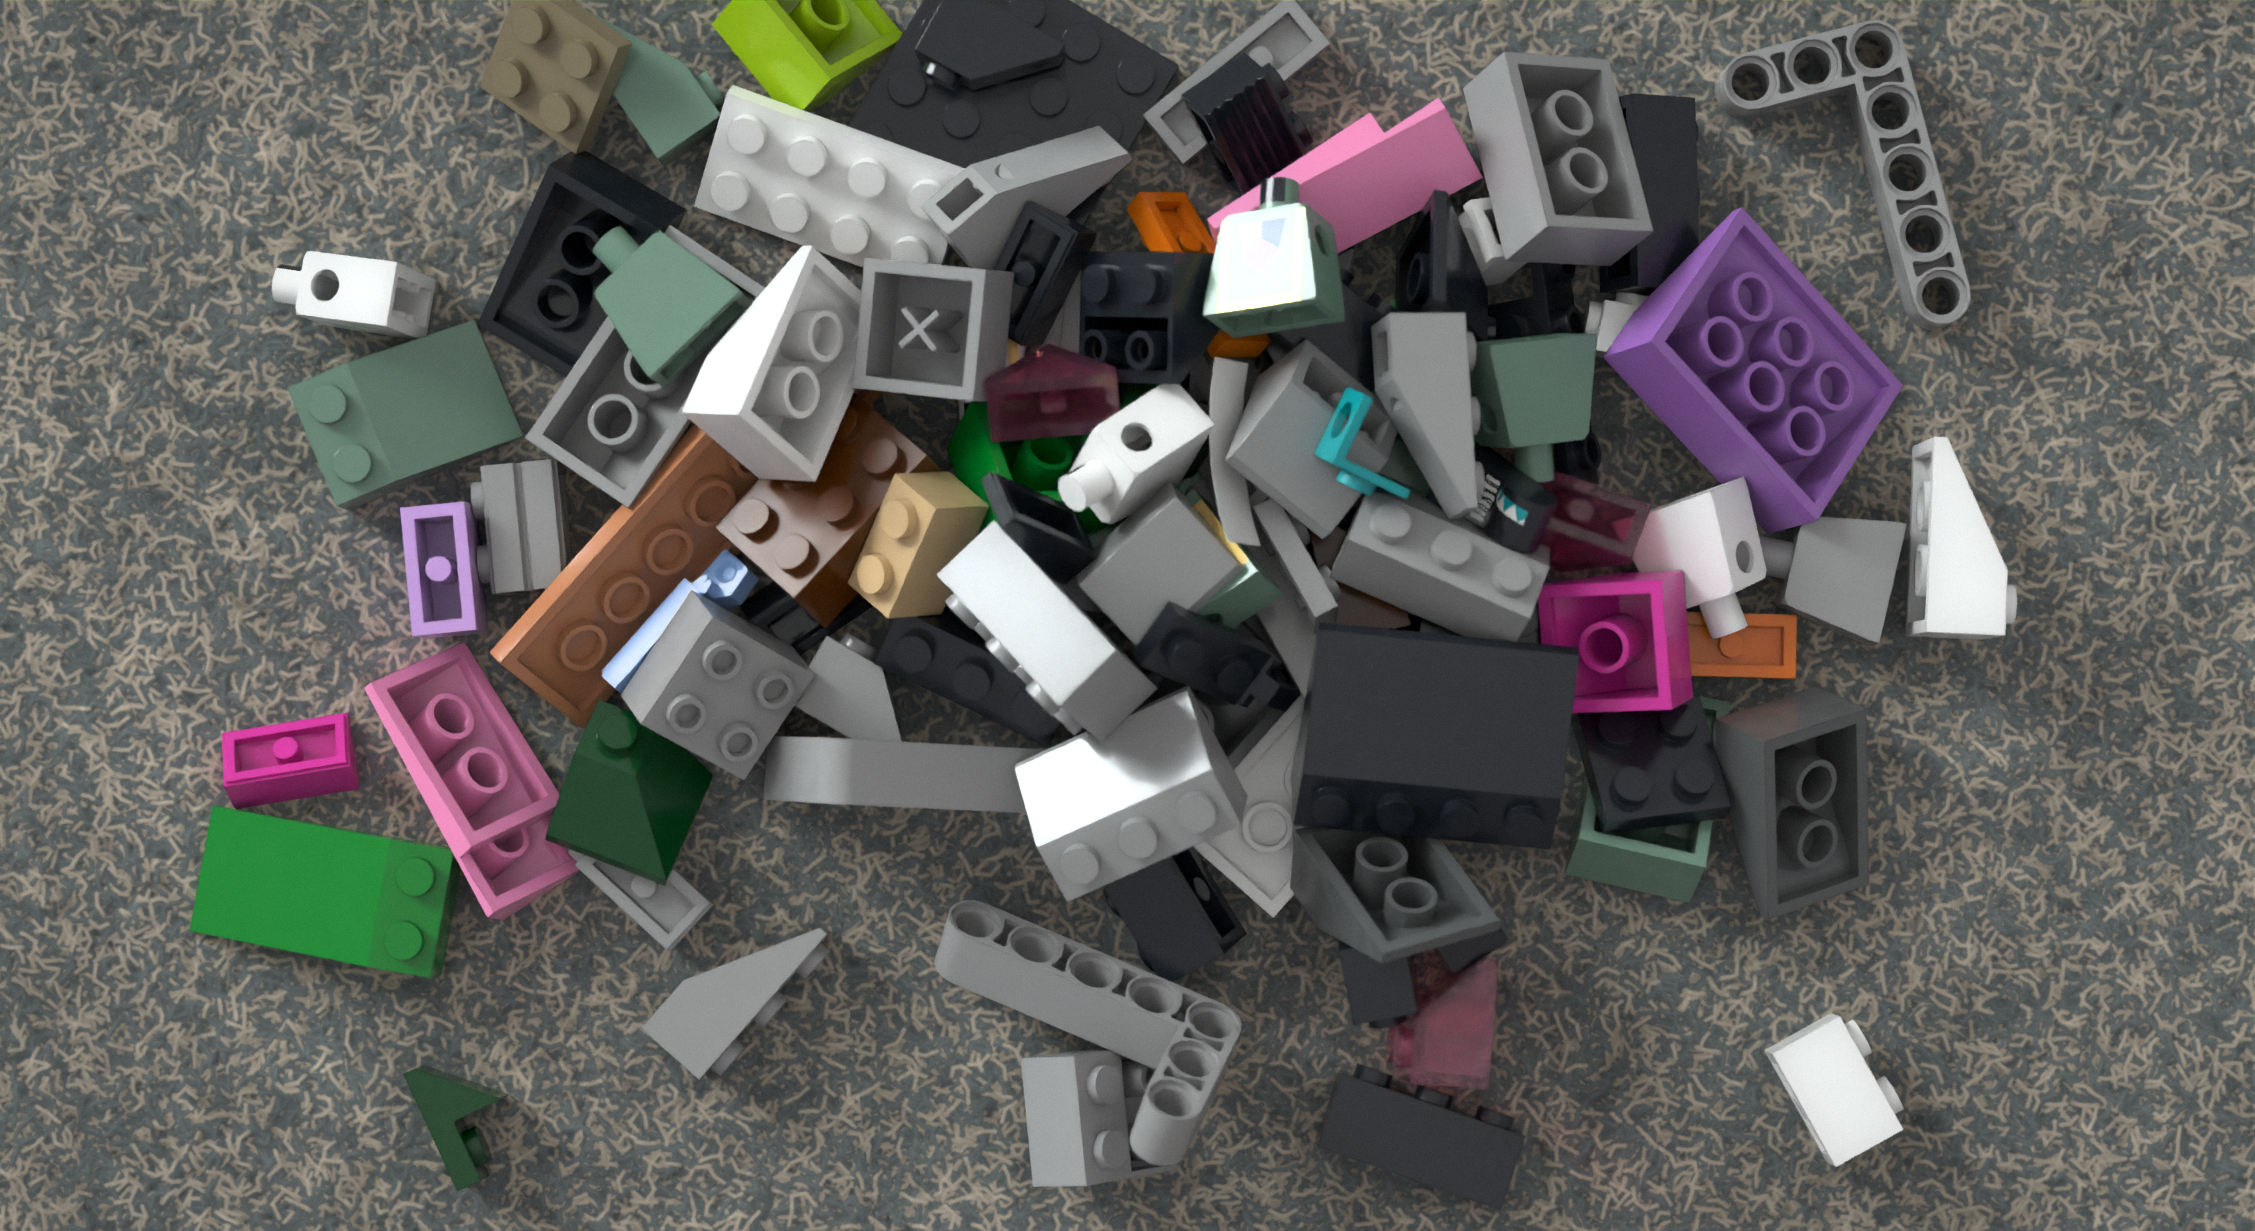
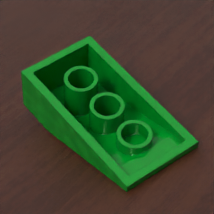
[190,805,461,978]

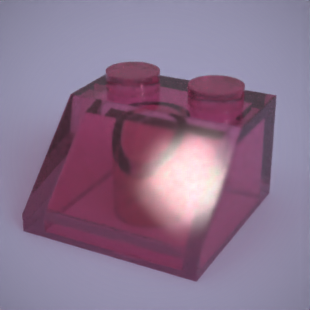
[1386,956,1499,1090]

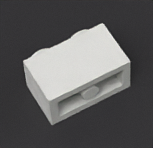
[1764,1013,1904,1167]

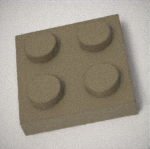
[480,0,633,154]

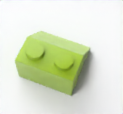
[711,0,903,112]

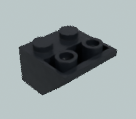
[1078,251,1220,384]

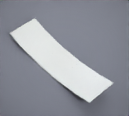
[1209,357,1261,546]

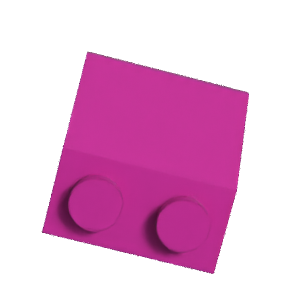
[1538,570,1693,713]

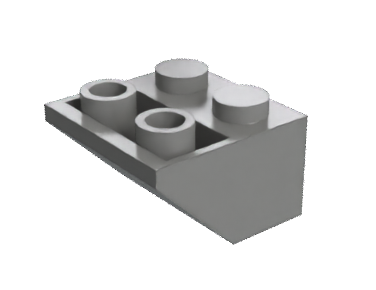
[1225,339,1398,539]
[1021,1048,1178,1187]

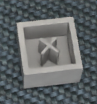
[852,258,1014,402]
[621,590,815,780]

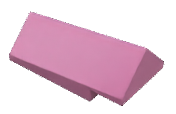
[1207,98,1483,254]
[364,642,580,920]

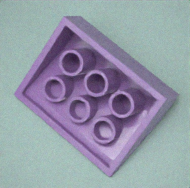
[1603,207,1903,534]

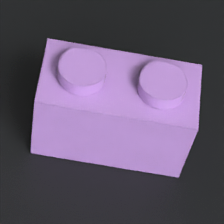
[400,501,488,639]

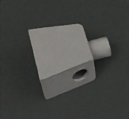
[1759,517,1907,645]

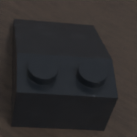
[477,151,687,377]

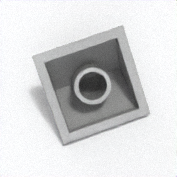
[1076,481,1244,646]

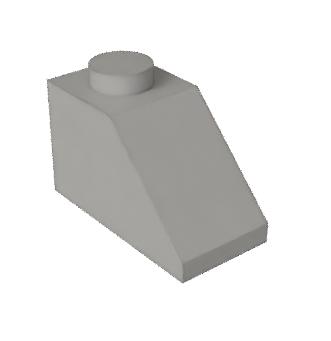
[795,632,905,742]

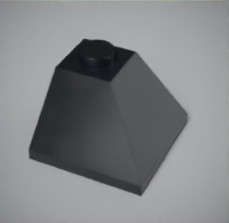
[1395,189,1496,342]

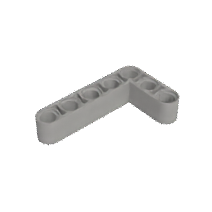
[1715,20,1971,330]
[763,736,1047,813]
[934,900,1242,1166]

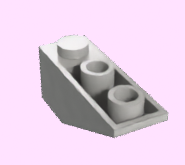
[920,126,1133,270]
[1371,313,1484,519]
[641,926,831,1079]

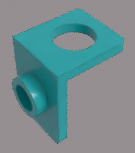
[1314,387,1411,500]

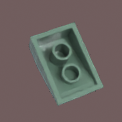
[287,319,525,511]
[1564,694,1731,903]

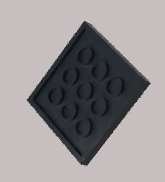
[847,0,1179,226]

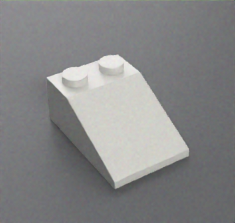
[682,246,861,482]
[1905,437,2017,640]

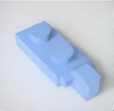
[601,549,759,694]

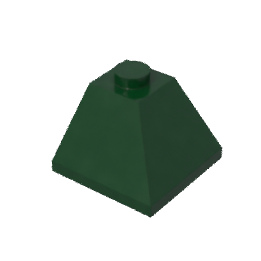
[545,700,713,886]

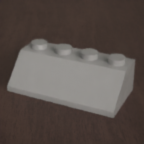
[525,225,765,509]

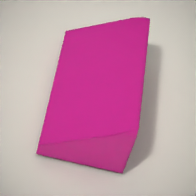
[222,713,359,809]

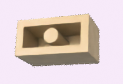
[848,471,989,619]

